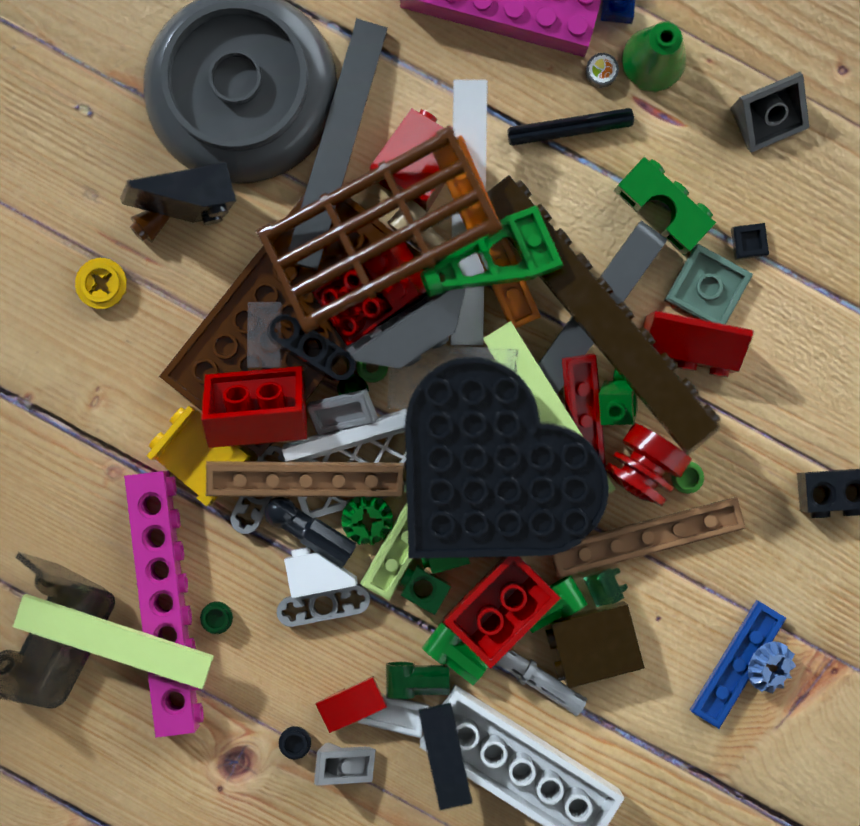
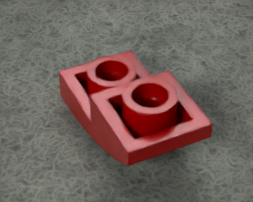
[315,676,387,733]

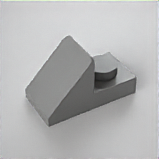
[314,743,376,786]

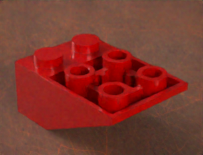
[313,242,427,346]

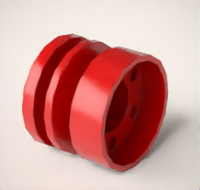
[605,422,692,506]

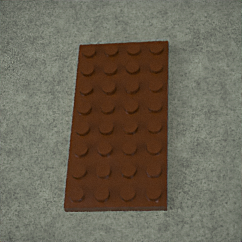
[159,194,421,457]

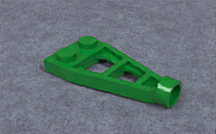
[420,205,563,297]

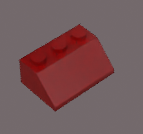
[643,310,754,378]
[201,366,307,448]
[443,556,560,669]

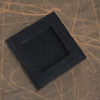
[731,223,769,260]

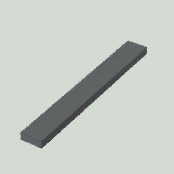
[288,19,388,271]

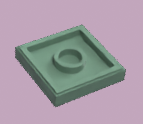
[664,243,753,324]

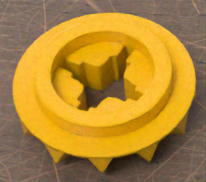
[75,258,128,309]

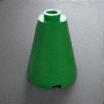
[622,22,686,92]

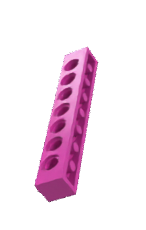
[124,471,204,738]

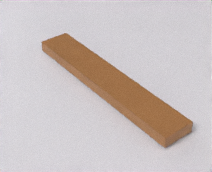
[206,461,405,497]
[551,497,746,578]

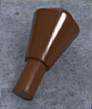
[130,210,170,243]

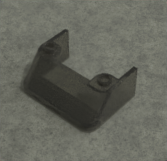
[0,552,115,709]

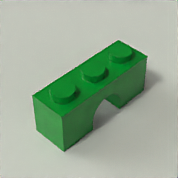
[614,157,716,256]

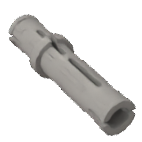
[496,649,587,716]

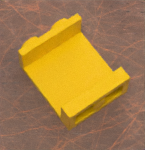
[146,406,252,506]

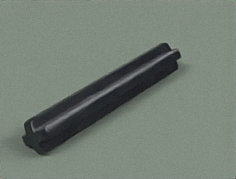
[507,108,634,146]

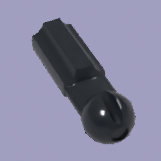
[264,497,357,568]

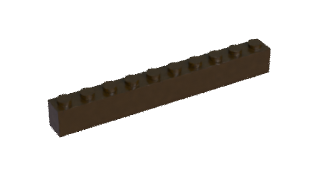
[487,175,720,456]

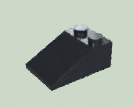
[120,162,236,225]

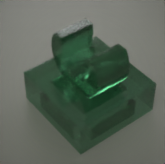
[583,568,628,607]

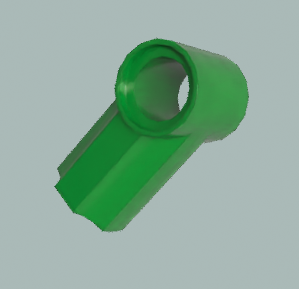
[530,575,588,633]
[422,622,488,685]

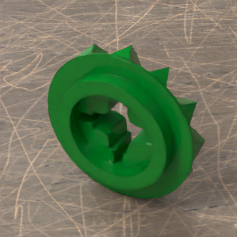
[341,497,393,546]

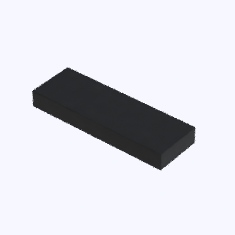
[418,702,473,811]

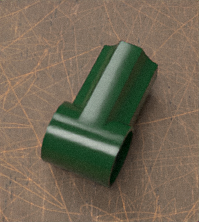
[386,662,450,699]

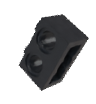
[797,469,860,518]

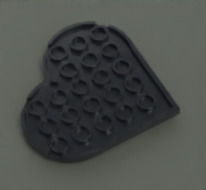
[405,356,609,559]

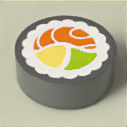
[585,53,619,88]

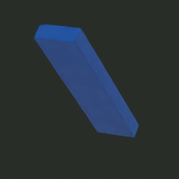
[690,600,786,729]

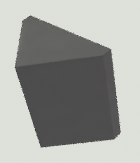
[730,72,810,153]

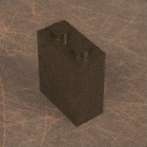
[545,601,645,689]

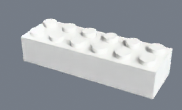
[420,685,624,826]

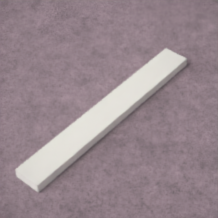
[450,80,487,345]

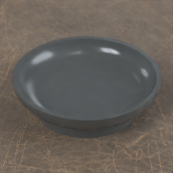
[143,0,337,184]

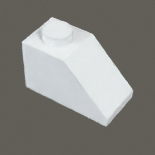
[284,547,358,598]

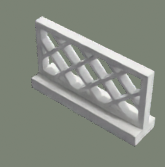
[282,408,407,518]

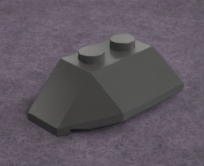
[345,288,466,369]

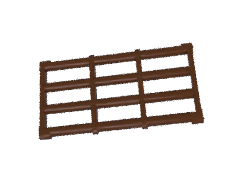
[256,125,503,334]

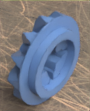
[748,641,796,694]

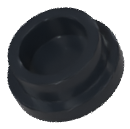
[279,726,311,760]

